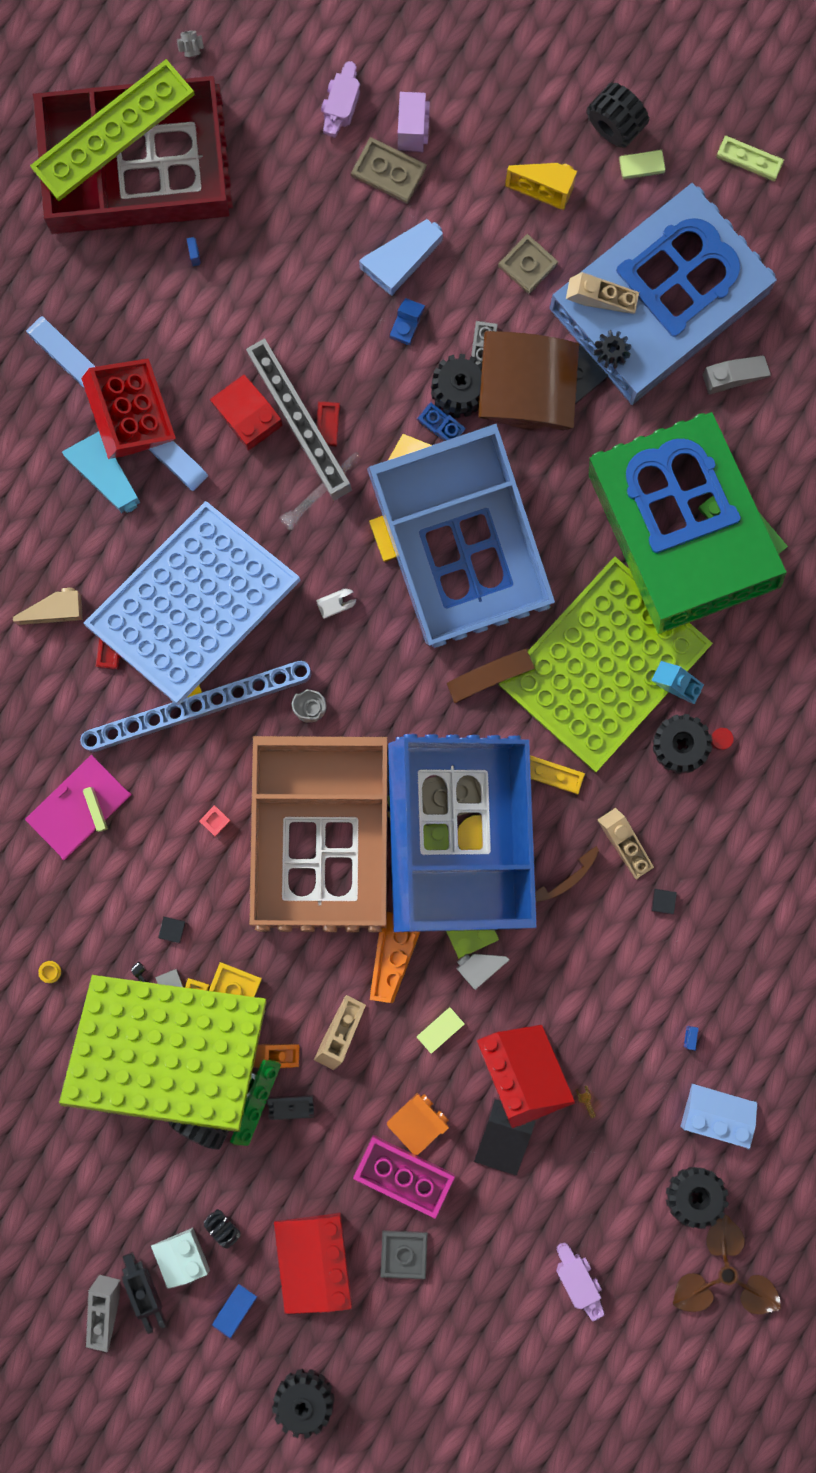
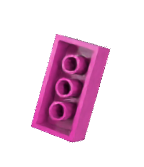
[353,1135,455,1218]

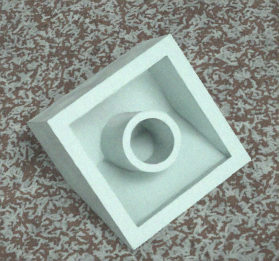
[151,1228,210,1288]

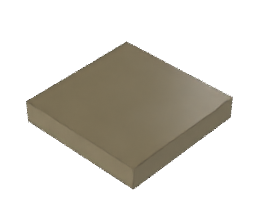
[498,234,558,294]

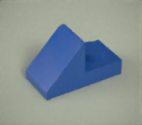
[390,298,425,346]

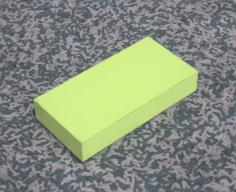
[619,150,665,179]
[83,787,108,832]
[416,1007,464,1054]

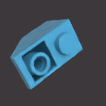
[652,661,704,704]

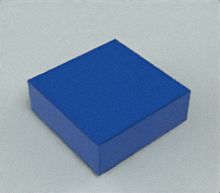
[187,237,201,266]
[684,1026,698,1050]

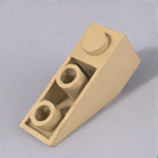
[566,272,639,314]
[598,808,654,879]

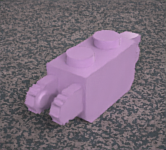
[321,61,360,138]
[556,1243,604,1321]

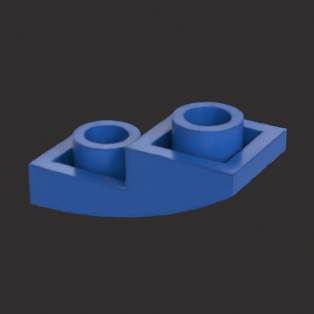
[416,402,466,441]
[212,1284,257,1339]

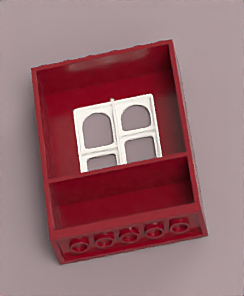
[33,76,233,234]

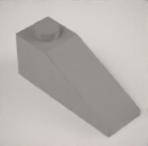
[702,355,771,395]
[86,1275,120,1352]

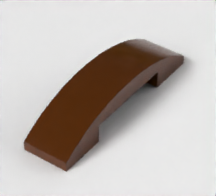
[446,648,535,703]
[535,846,599,903]

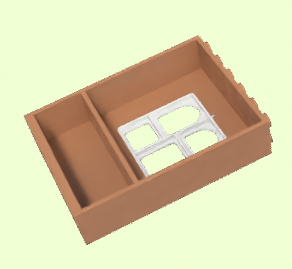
[250,736,388,932]

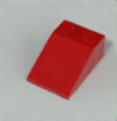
[209,375,283,451]

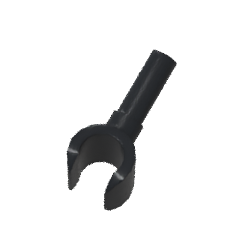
[131,961,146,982]

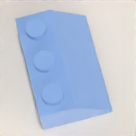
[680,1084,757,1149]

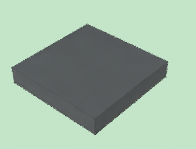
[381,1230,427,1279]

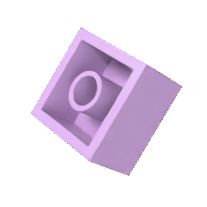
[398,92,430,152]

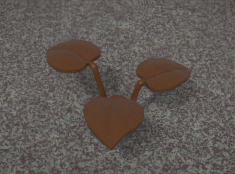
[673,1215,781,1314]

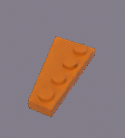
[370,912,421,1003]

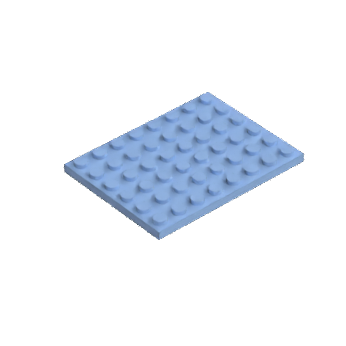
[84,501,301,706]

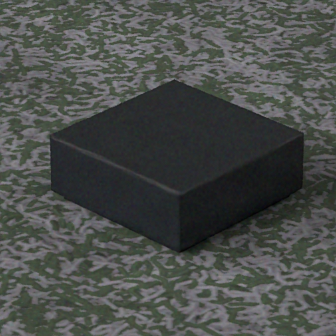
[651,889,677,914]
[158,916,186,943]

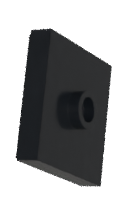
[575,344,608,405]

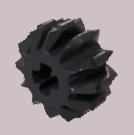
[594,330,632,369]
[204,1209,241,1249]

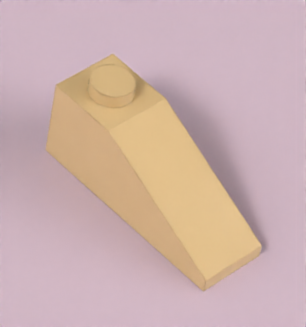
[13,588,83,625]
[314,995,366,1070]

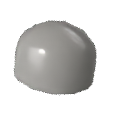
[291,689,327,723]

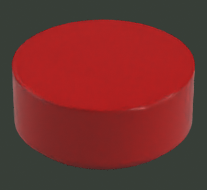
[711,728,733,750]

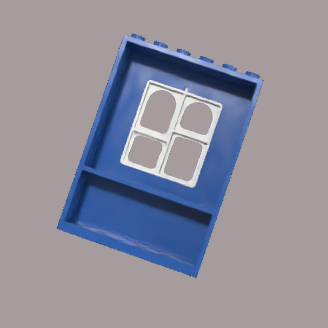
[388,734,536,932]

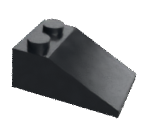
[474,1097,536,1176]

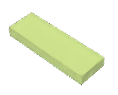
[716,136,784,181]

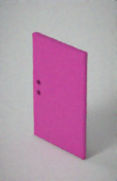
[25,755,131,860]

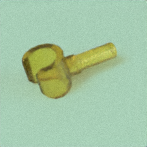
[576,1086,596,1118]

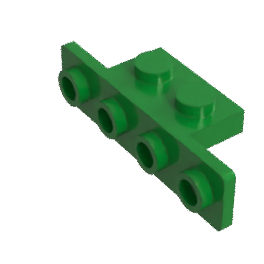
[230,1060,281,1146]

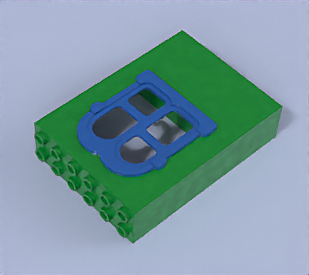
[588,412,787,634]

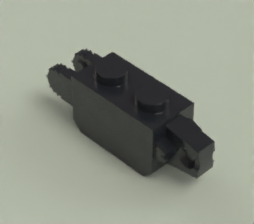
[122,1252,167,1334]

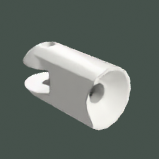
[316,589,356,619]

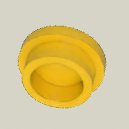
[38,961,61,983]

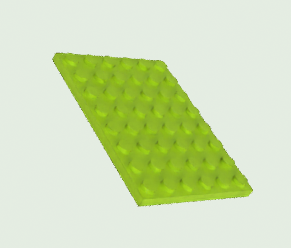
[498,557,713,773]
[59,975,267,1132]

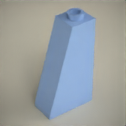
[359,219,443,296]

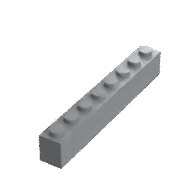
[246,338,352,501]

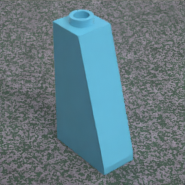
[62,432,140,513]

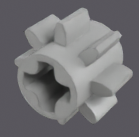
[177,31,204,57]

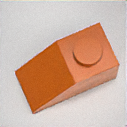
[253,1044,299,1068]

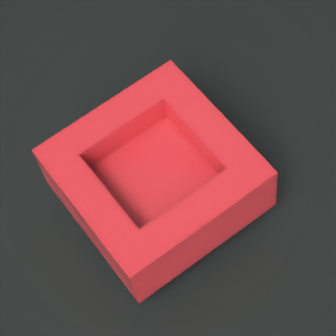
[199,805,231,837]

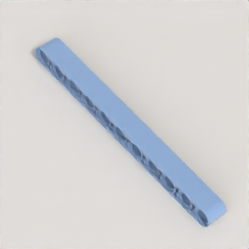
[26,316,208,491]
[80,661,311,752]

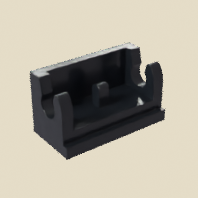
[268,1095,315,1120]

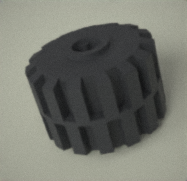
[586,82,650,148]
[431,354,482,418]
[653,714,712,774]
[168,1121,230,1150]
[666,1167,729,1229]
[272,1369,334,1439]

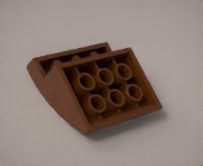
[479,331,579,431]

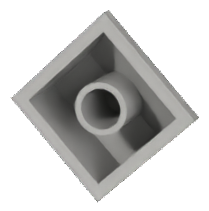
[456,954,509,989]

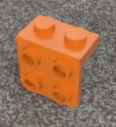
[387,1092,449,1155]

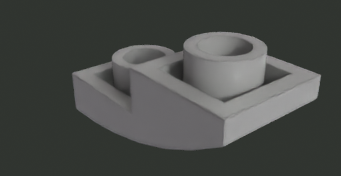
[471,321,497,365]

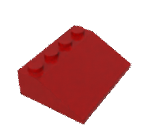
[81,358,176,459]
[477,1025,575,1129]
[274,1213,352,1314]

